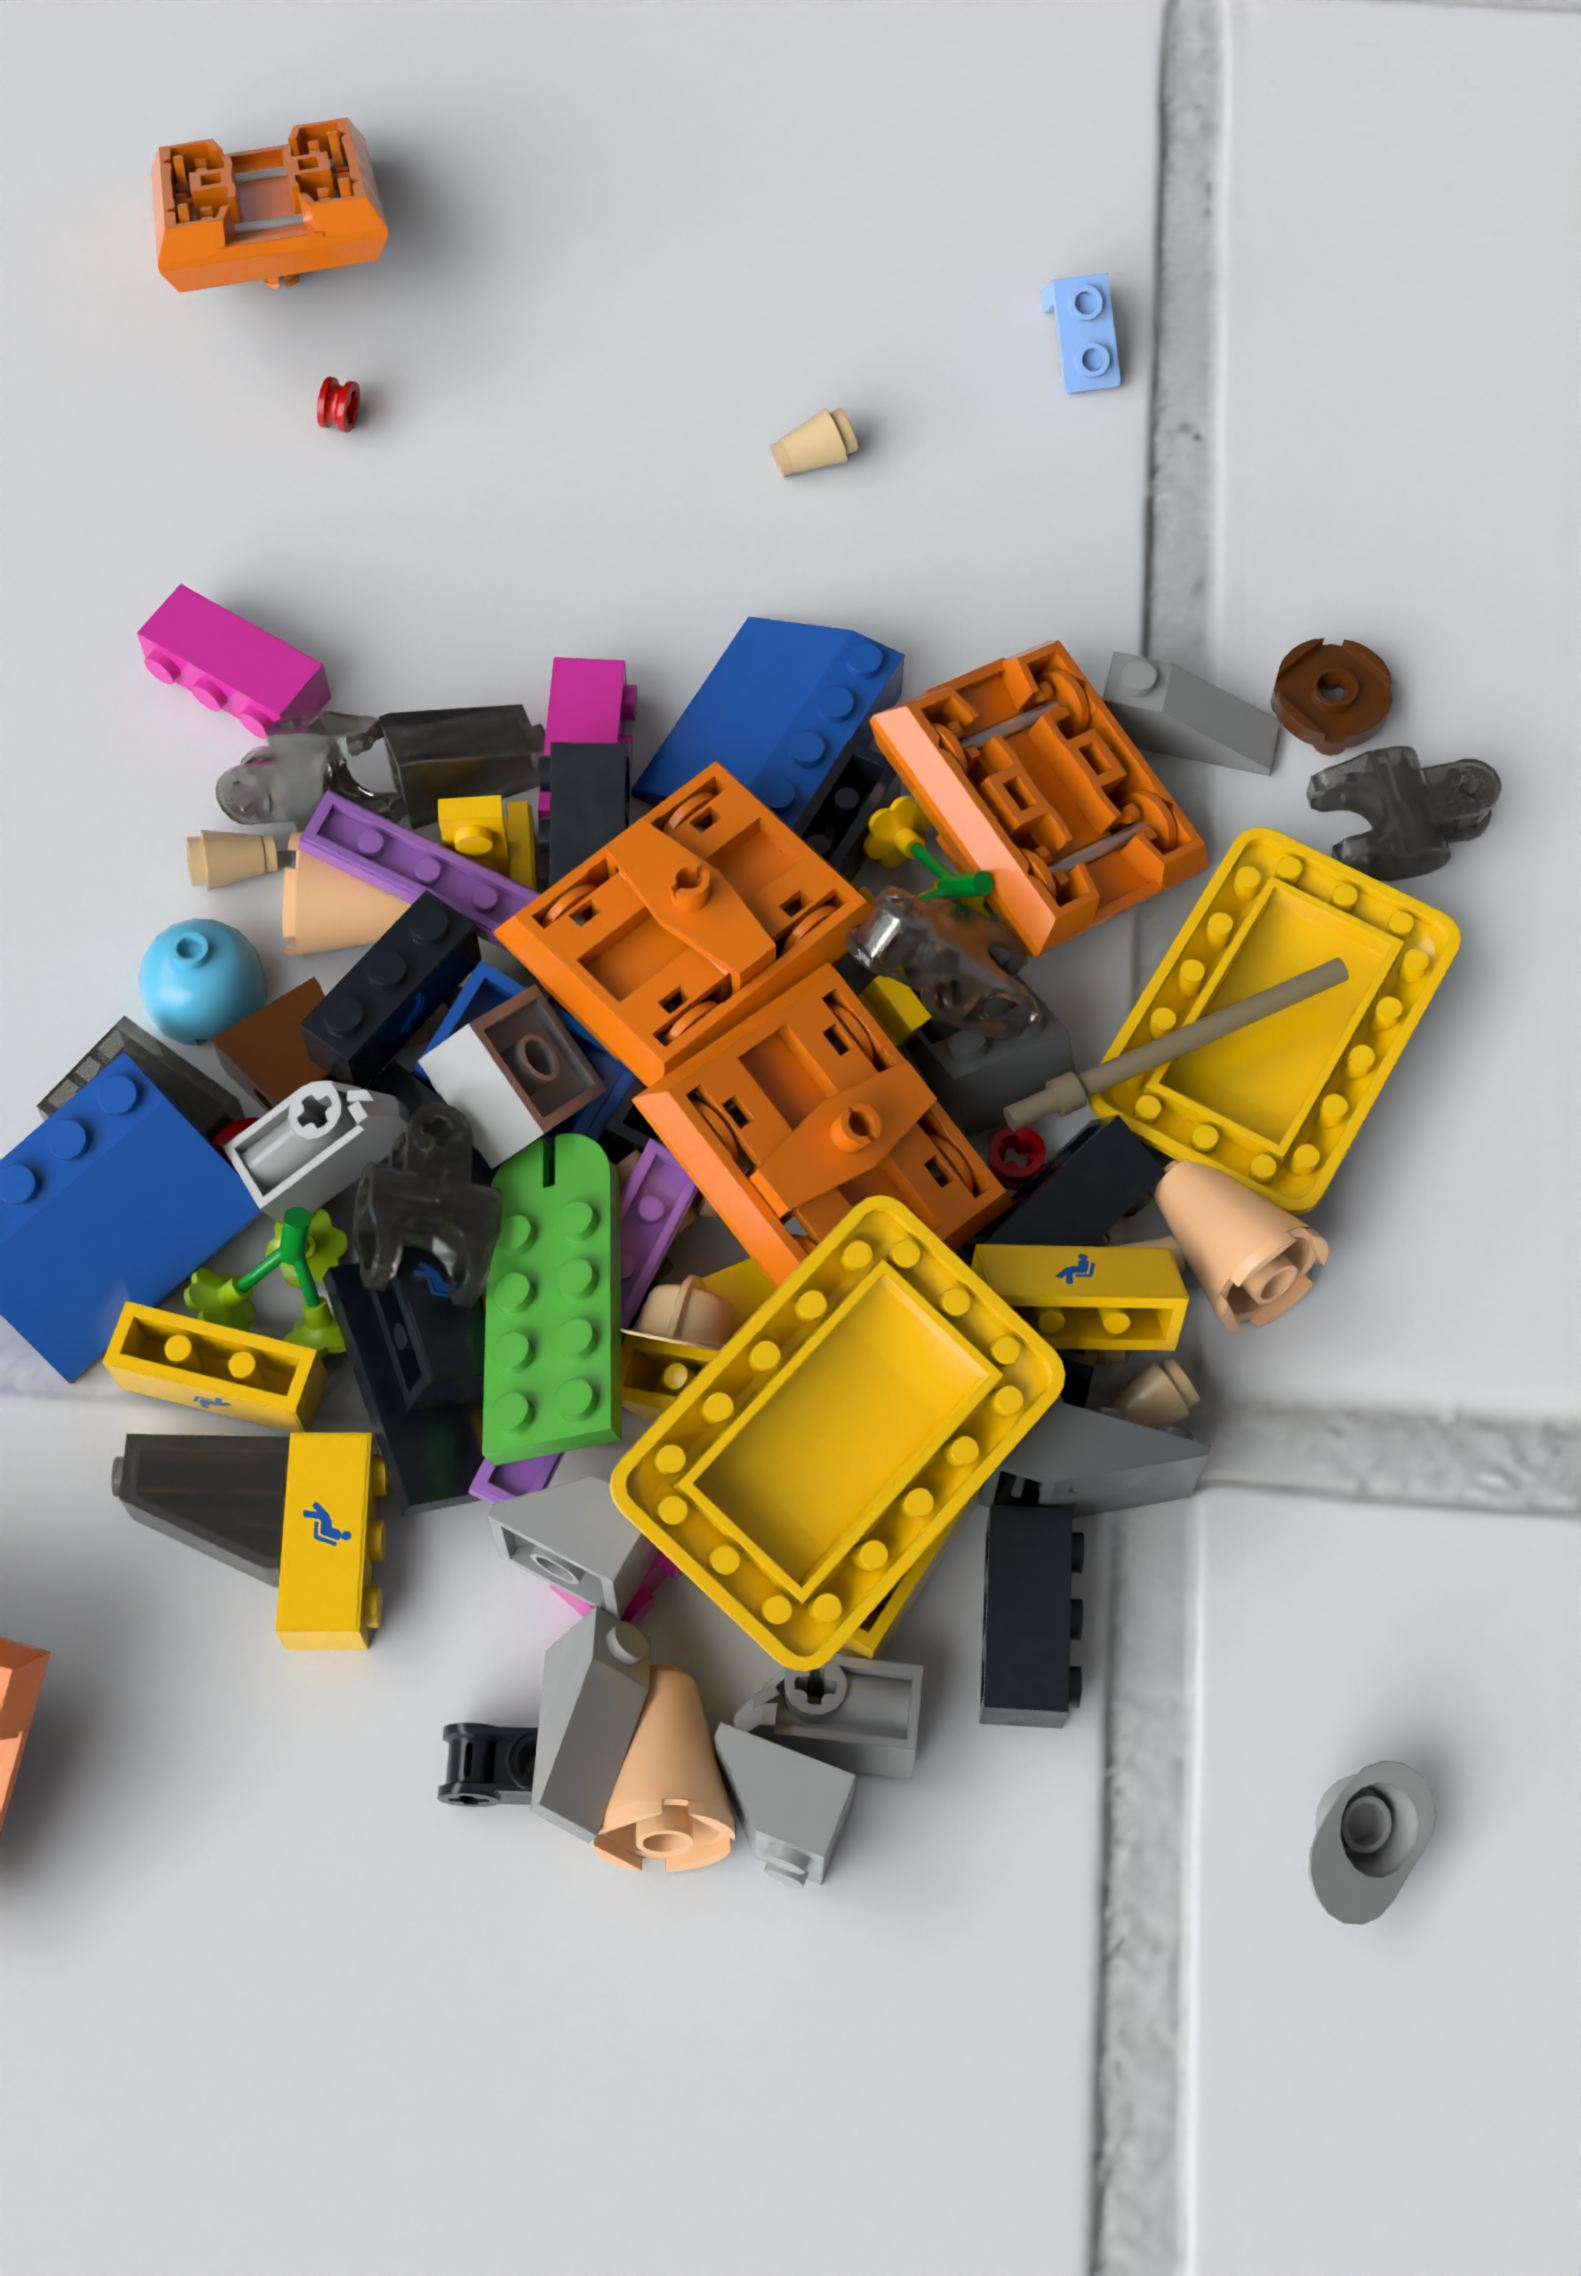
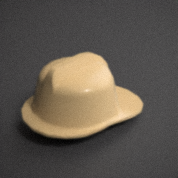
[620,1275,734,1351]

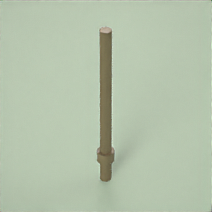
[1003,958,1349,1132]

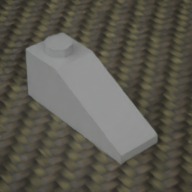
[1102,651,1280,776]
[530,1606,651,1843]

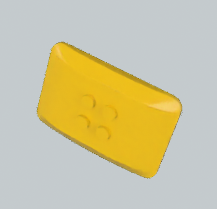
[1087,827,1461,1216]
[609,1195,1065,1672]

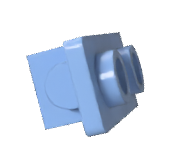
[1041,273,1121,394]

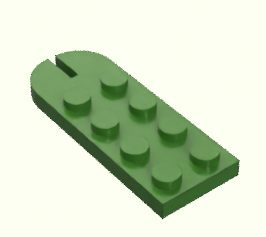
[482,1133,622,1466]

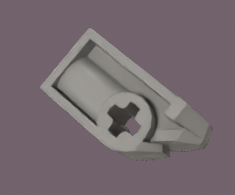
[223,1081,411,1225]
[734,1655,924,1779]

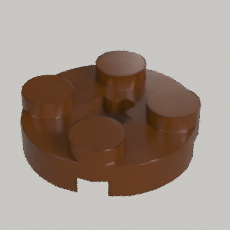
[1270,638,1393,756]

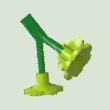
[184,1207,348,1358]

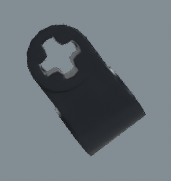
[437,1723,538,1807]

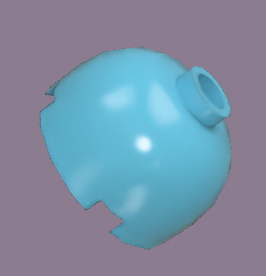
[138,918,267,1045]

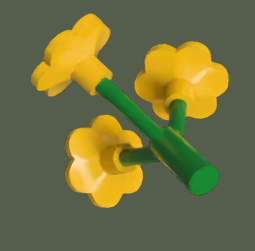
[858,796,993,963]

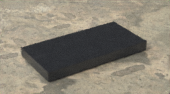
[322,1263,485,1516]

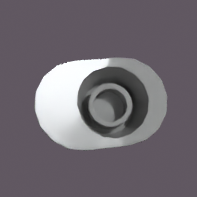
[1308,1761,1436,1925]

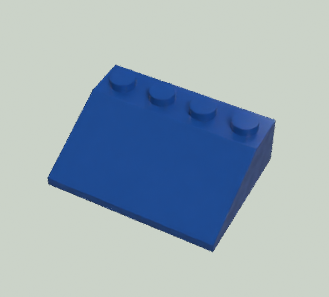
[631,617,905,829]
[0,1051,264,1384]

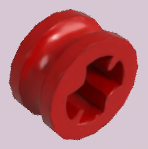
[317,376,360,433]
[987,1127,1046,1190]

